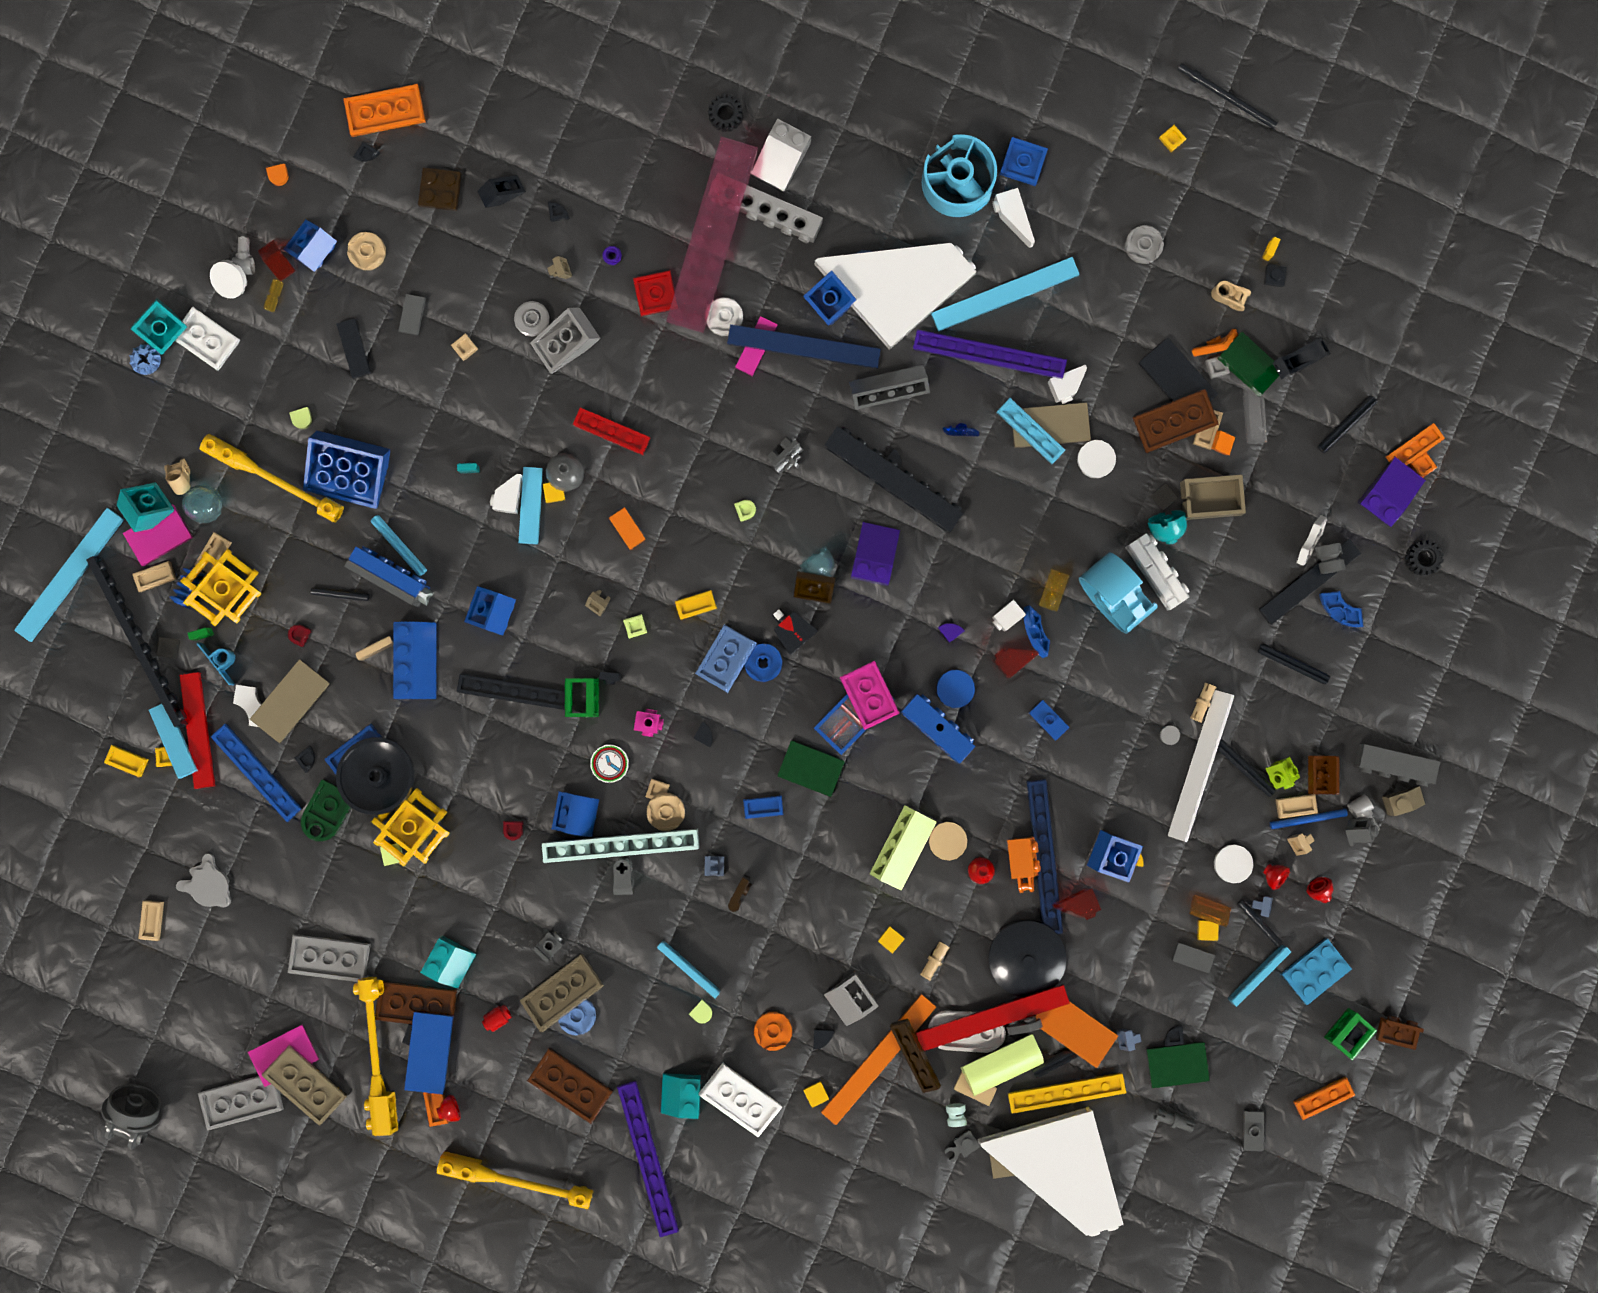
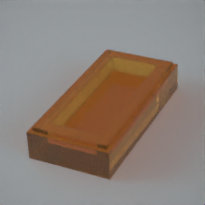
[1189,895,1231,927]

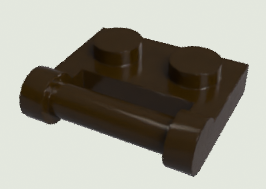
[728,875,752,912]

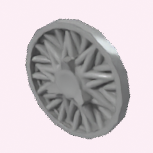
[514,301,550,337]

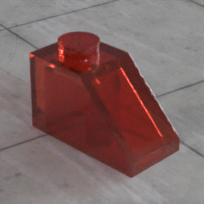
[993,648,1039,679]
[1052,888,1101,920]

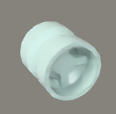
[946,1103,967,1127]

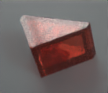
[258,240,296,282]

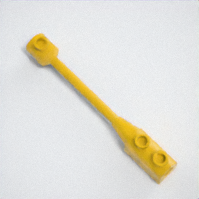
[200,434,344,523]
[353,977,399,1136]
[437,1151,593,1210]

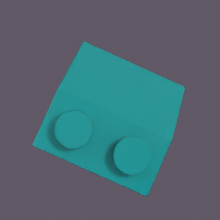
[131,298,187,355]
[116,482,174,532]
[420,936,477,988]
[661,1073,702,1119]

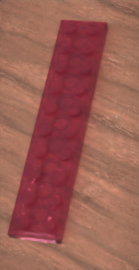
[666,137,758,333]

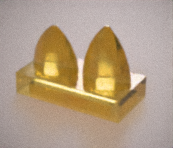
[1038,569,1069,612]

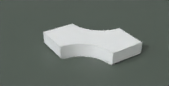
[1297,515,1327,565]
[233,685,262,727]

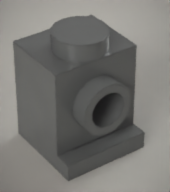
[1345,818,1378,846]
[532,930,565,963]

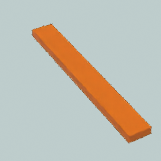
[821,994,936,1125]

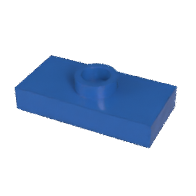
[1029,700,1070,741]

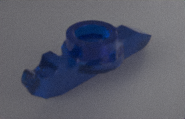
[943,423,979,436]

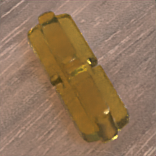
[263,279,283,312]

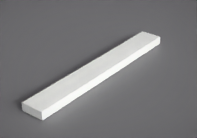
[1168,690,1234,842]

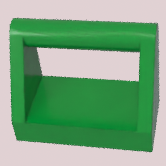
[565,678,599,717]
[1324,1008,1377,1061]

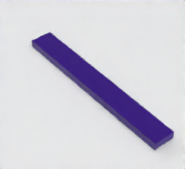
[913,330,1067,379]
[617,1080,679,1237]

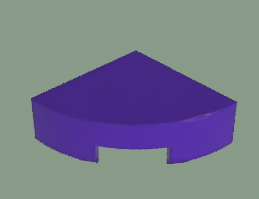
[938,624,964,643]

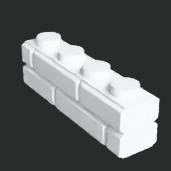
[1125,533,1189,611]

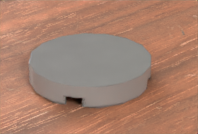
[1125,225,1164,264]

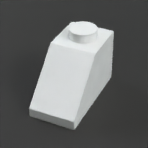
[1048,365,1087,404]
[490,474,523,514]
[992,600,1026,632]

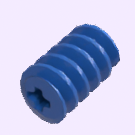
[169,567,206,609]

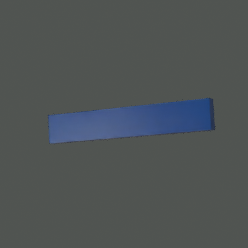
[211,724,303,822]

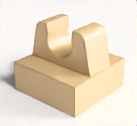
[1287,833,1315,855]

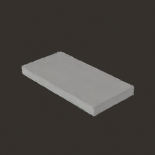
[288,934,371,982]
[198,1076,284,1131]

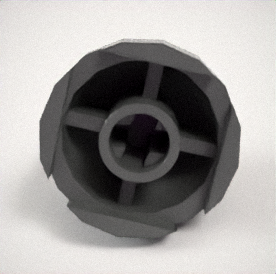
[546,453,584,492]

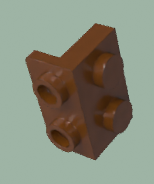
[1308,756,1340,795]
[1376,1015,1424,1050]

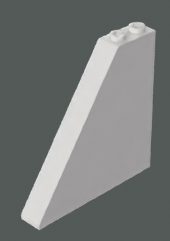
[814,243,977,350]
[978,1107,1123,1236]

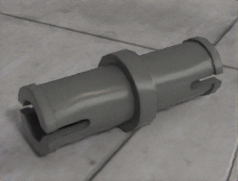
[1154,1108,1195,1133]

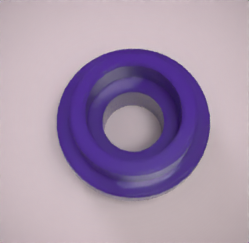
[603,246,622,265]

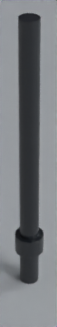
[1177,63,1278,129]

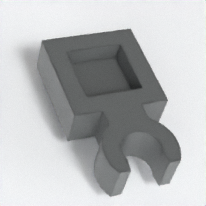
[944,1129,980,1162]

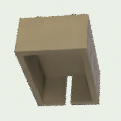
[1180,475,1246,520]

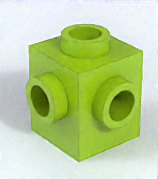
[1265,757,1300,789]

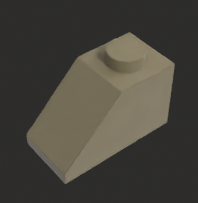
[1382,786,1425,816]

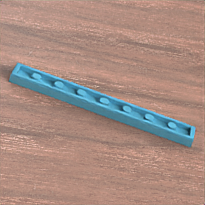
[931,257,1079,332]
[14,508,124,642]

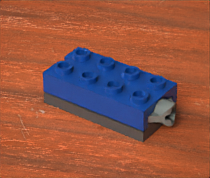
[344,546,434,607]

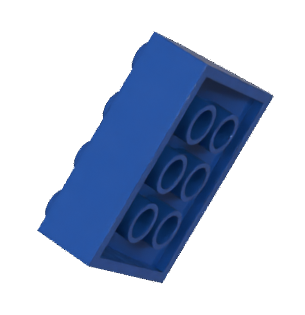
[303,431,390,509]

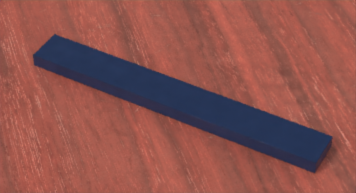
[727,324,881,369]
[1026,779,1063,934]

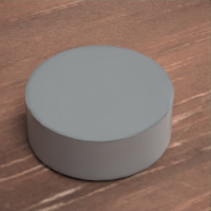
[1160,726,1180,745]

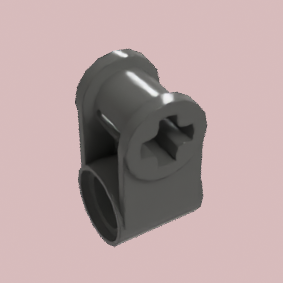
[613,857,634,895]

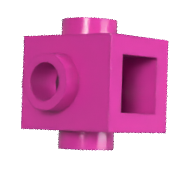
[634,709,664,737]

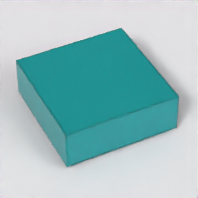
[457,463,480,474]

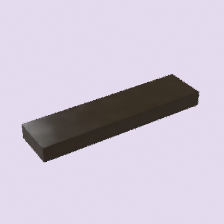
[890,1019,941,1093]

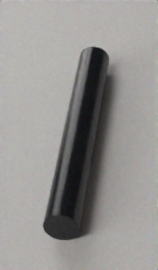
[311,587,369,601]
[1237,899,1283,947]

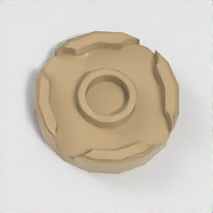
[347,232,386,270]
[647,793,685,831]
[929,822,967,861]

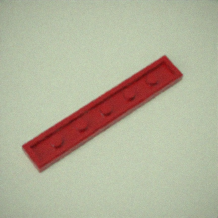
[179,672,215,789]

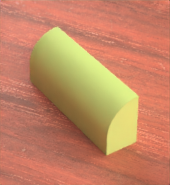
[870,805,936,890]
[960,1034,1044,1096]

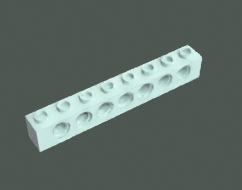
[542,829,700,863]

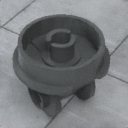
[101,1084,162,1150]

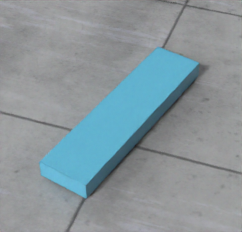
[996,398,1065,464]
[518,467,543,545]
[149,704,198,779]
[657,940,720,999]
[1228,945,1291,1007]

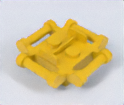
[180,548,262,626]
[371,788,450,867]

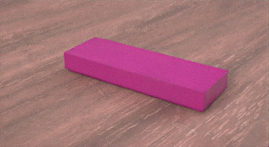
[735,316,778,377]

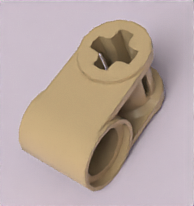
[1211,281,1251,311]
[164,459,191,495]

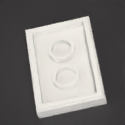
[175,307,241,371]

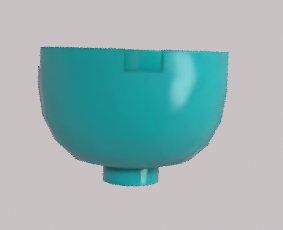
[1147,510,1187,544]

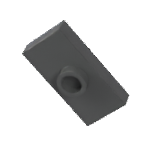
[1243,1110,1264,1151]

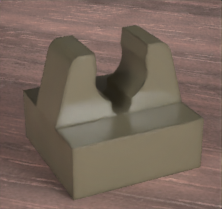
[547,256,572,279]
[585,590,610,616]

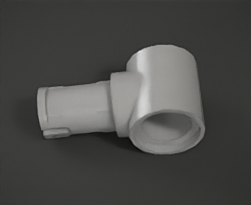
[231,236,255,275]
[1347,794,1380,831]

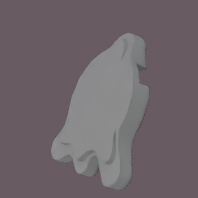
[176,853,232,908]

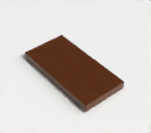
[1132,389,1219,453]
[375,981,457,1026]
[527,1047,613,1124]

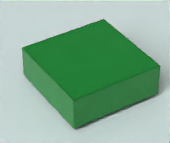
[188,628,214,641]

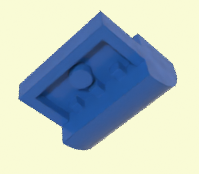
[551,791,599,837]

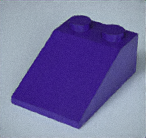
[1357,457,1426,527]
[851,522,900,586]

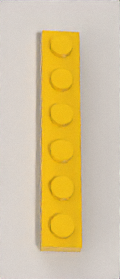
[1008,1073,1126,1113]

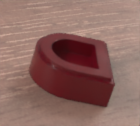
[288,625,312,647]
[503,821,524,841]

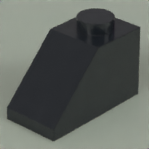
[477,175,526,208]

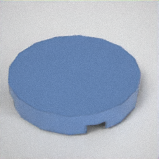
[558,999,596,1035]

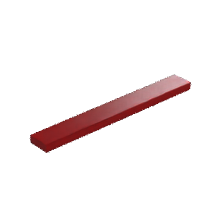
[916,984,1070,1051]

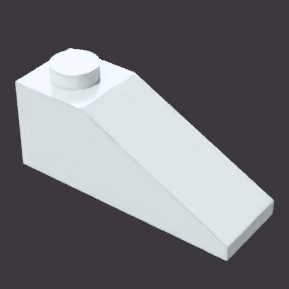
[993,188,1035,248]

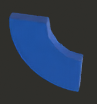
[1319,591,1364,628]
[1023,605,1050,658]

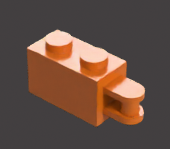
[1007,837,1041,893]

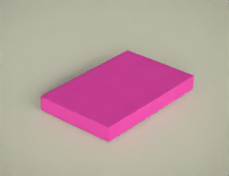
[123,504,193,567]
[839,661,899,730]
[248,1024,319,1087]

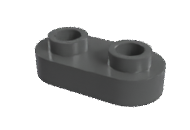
[1006,1016,1043,1035]

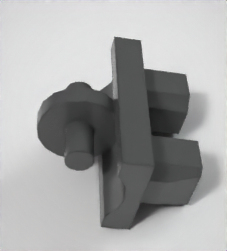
[767,437,803,474]

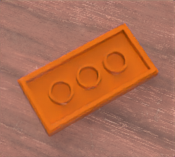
[343,84,426,137]
[1036,1002,1118,1068]

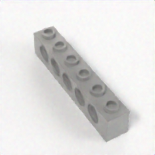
[709,173,823,243]

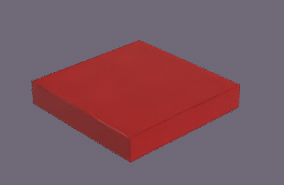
[633,270,678,316]

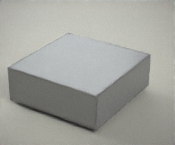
[1205,356,1230,379]

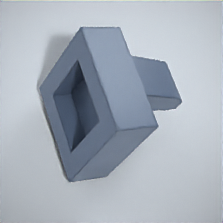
[705,856,724,876]
[1252,896,1273,917]
[1116,1029,1141,1051]

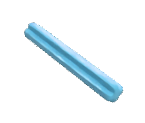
[371,515,427,576]

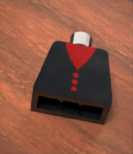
[772,608,818,656]

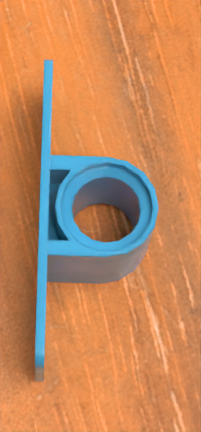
[197,642,236,685]

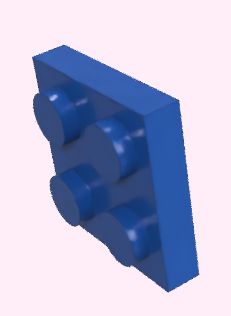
[1000,137,1048,186]

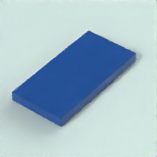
[404,1011,453,1094]

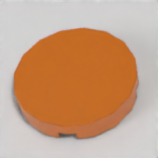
[754,1011,792,1051]

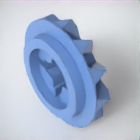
[129,344,161,375]

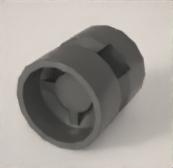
[1315,543,1346,574]

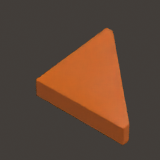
[1192,329,1238,357]

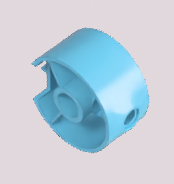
[922,134,997,217]
[1079,552,1158,634]

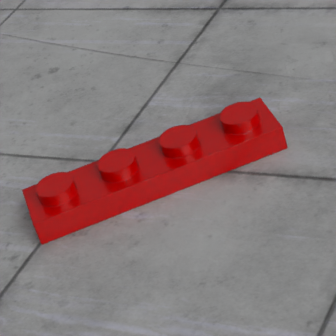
[573,408,651,455]

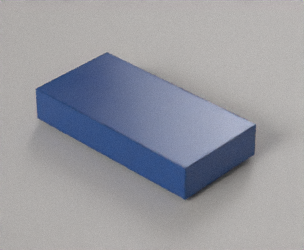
[743,796,784,819]

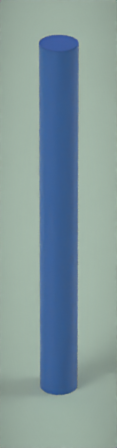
[1270,809,1348,830]

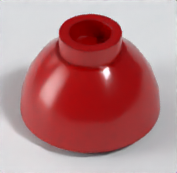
[968,857,995,884]
[1263,864,1290,890]
[1306,877,1334,903]
[436,1095,461,1122]

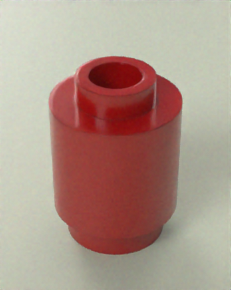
[482,1005,512,1032]

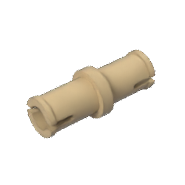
[1190,683,1217,723]
[920,941,950,981]

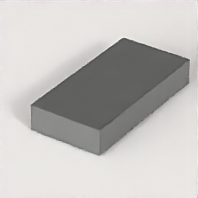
[399,294,426,336]
[1171,942,1215,973]

